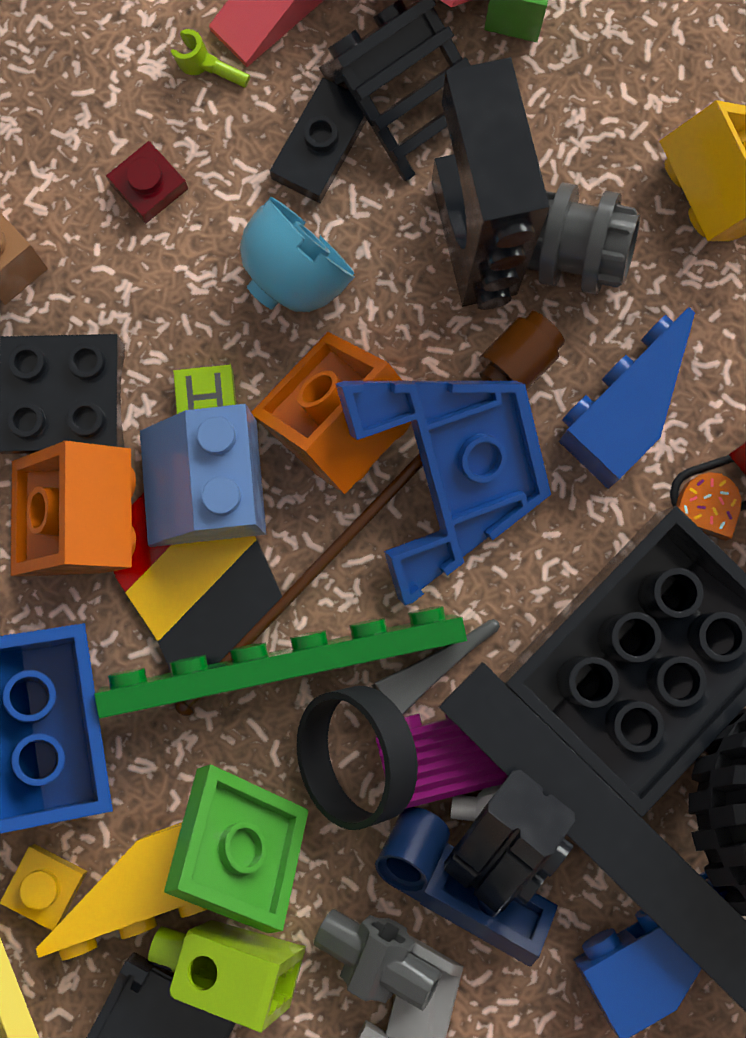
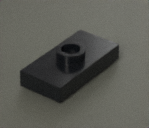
[270,78,367,203]

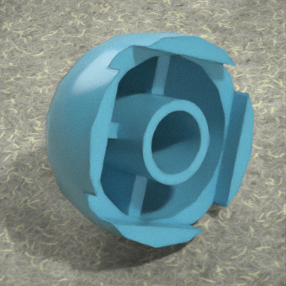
[240,197,355,312]

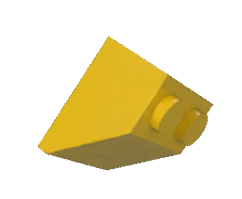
[659,100,746,241]

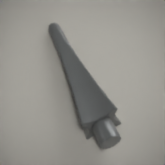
[371,619,500,715]

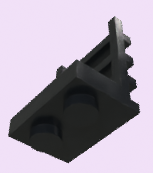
[319,0,471,181]

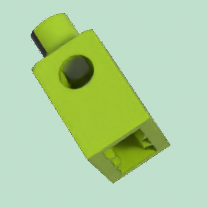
[148,920,306,1033]

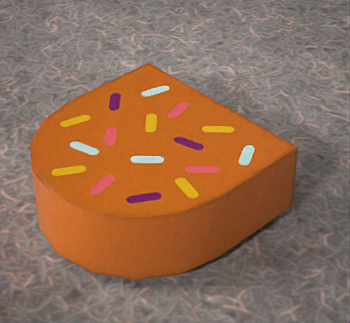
[676,472,742,541]

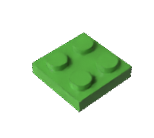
[164,764,309,933]

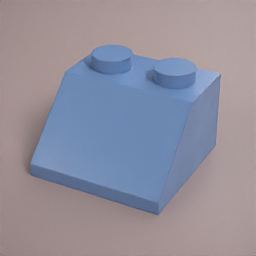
[140,404,267,547]

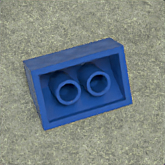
[0,623,113,834]

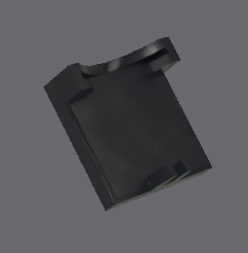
[0,334,125,454]
[86,952,236,1038]

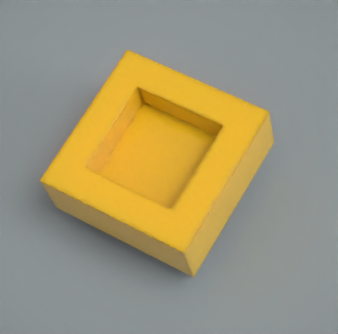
[0,844,88,931]

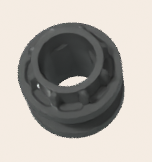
[527,182,640,295]

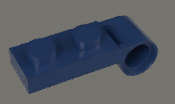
[375,807,558,967]

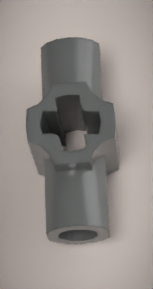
[314,909,442,1011]

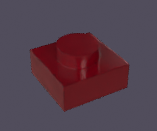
[106,141,188,224]

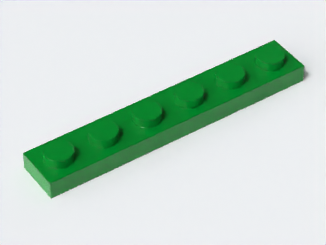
[94,606,467,719]

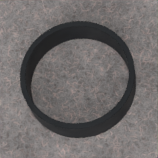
[297,686,418,830]

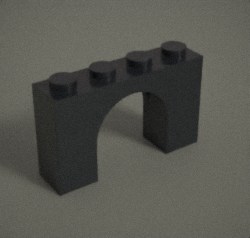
[432,57,550,310]

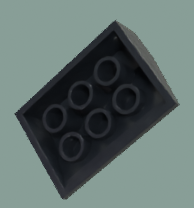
[499,506,746,817]

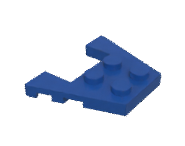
[336,381,551,606]

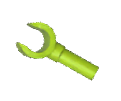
[171,29,250,88]

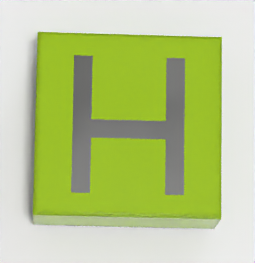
[173,364,236,414]

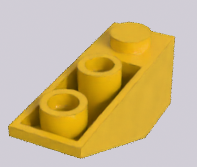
[36,822,207,961]

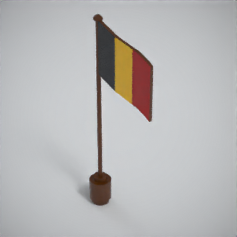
[113,311,565,716]

